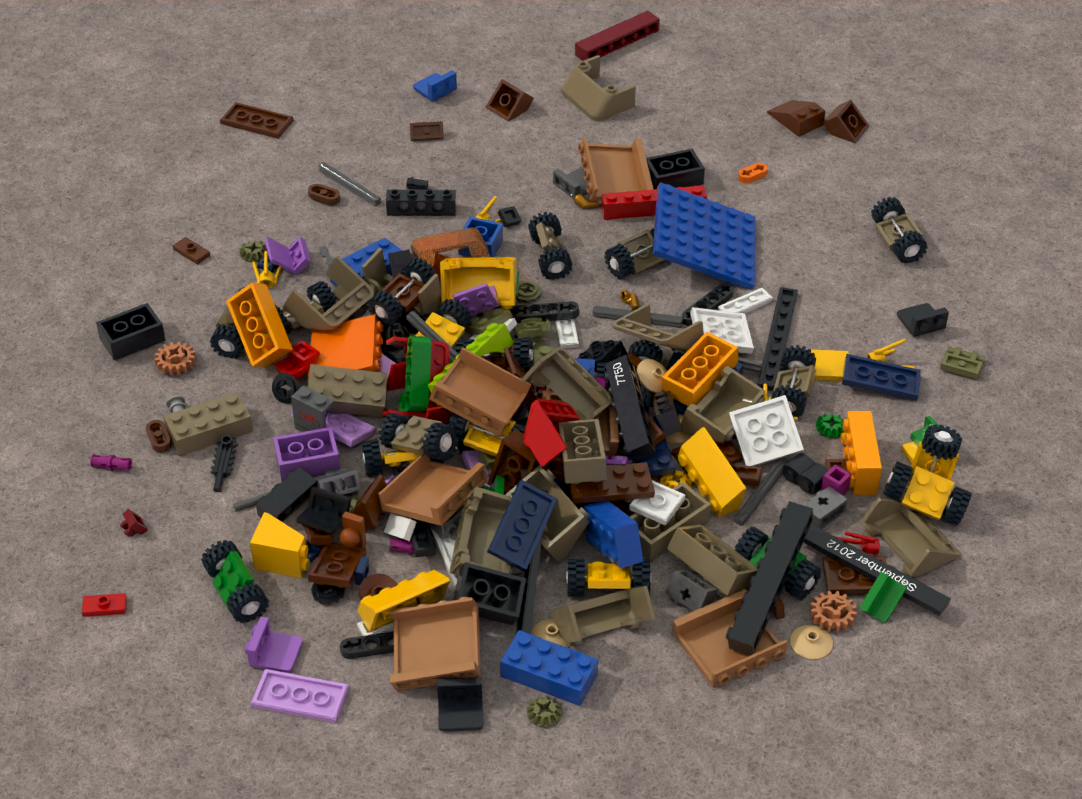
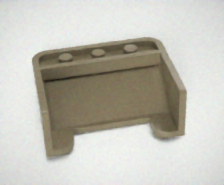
[613,304,704,353]
[860,498,961,577]

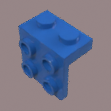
[413,70,457,102]

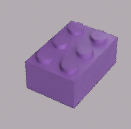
[273,427,340,482]

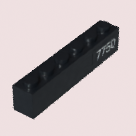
[605,355,657,463]

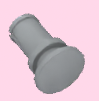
[166,395,185,413]

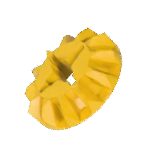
[660,469,692,489]

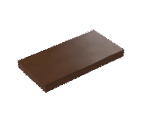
[220,102,294,139]

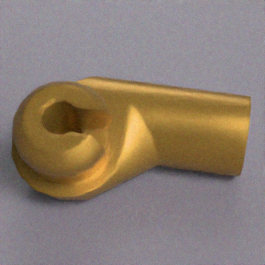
[574,194,599,209]
[619,290,640,311]

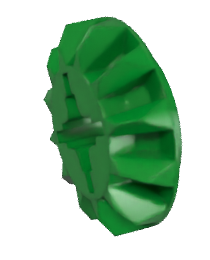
[816,413,844,438]

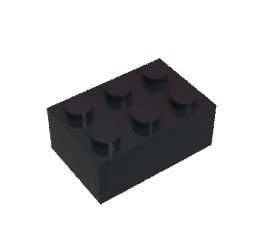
[646,149,705,189]
[96,303,166,360]
[453,562,526,625]

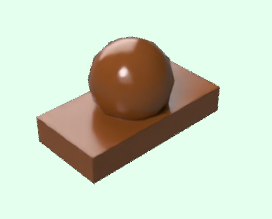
[340,512,366,548]

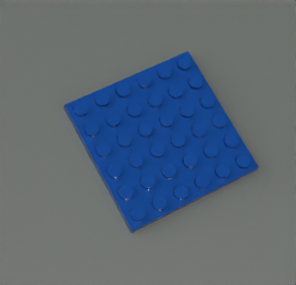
[653,182,756,289]

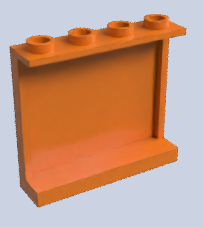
[308,314,383,376]

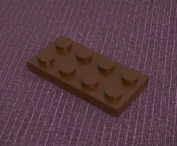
[569,463,655,504]

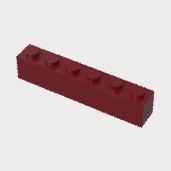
[575,10,660,61]

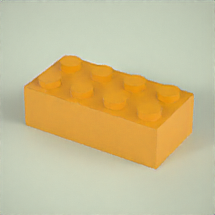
[226,282,293,368]
[662,332,738,406]
[841,411,882,495]

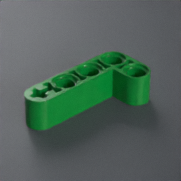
[399,336,431,413]

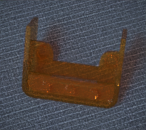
[410,227,490,268]

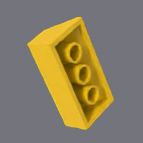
[678,427,746,518]
[357,570,450,632]

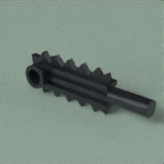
[211,435,238,492]

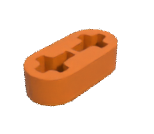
[738,163,768,183]

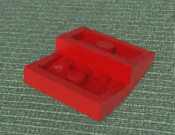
[274,340,320,380]

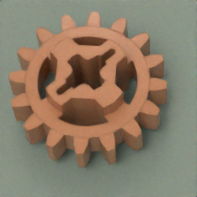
[154,341,196,376]
[810,591,857,633]

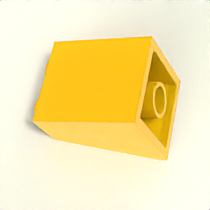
[250,512,310,578]

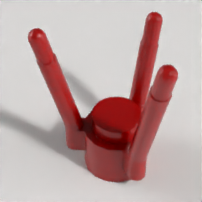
[837,531,880,556]

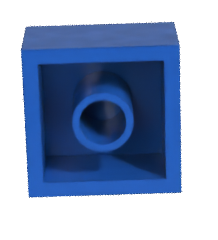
[458,217,503,258]

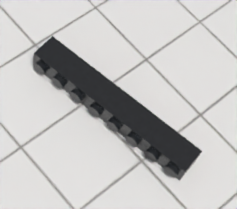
[726,501,813,656]

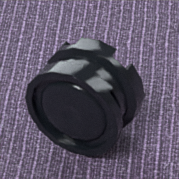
[381,323,409,352]

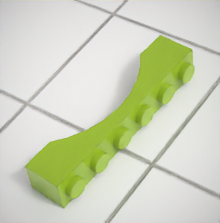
[428,323,514,405]

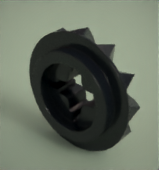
[272,373,300,403]
[311,583,345,605]

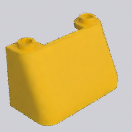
[440,257,517,309]

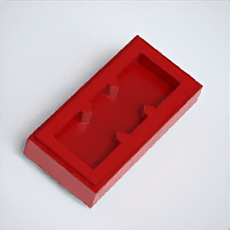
[82,593,127,617]

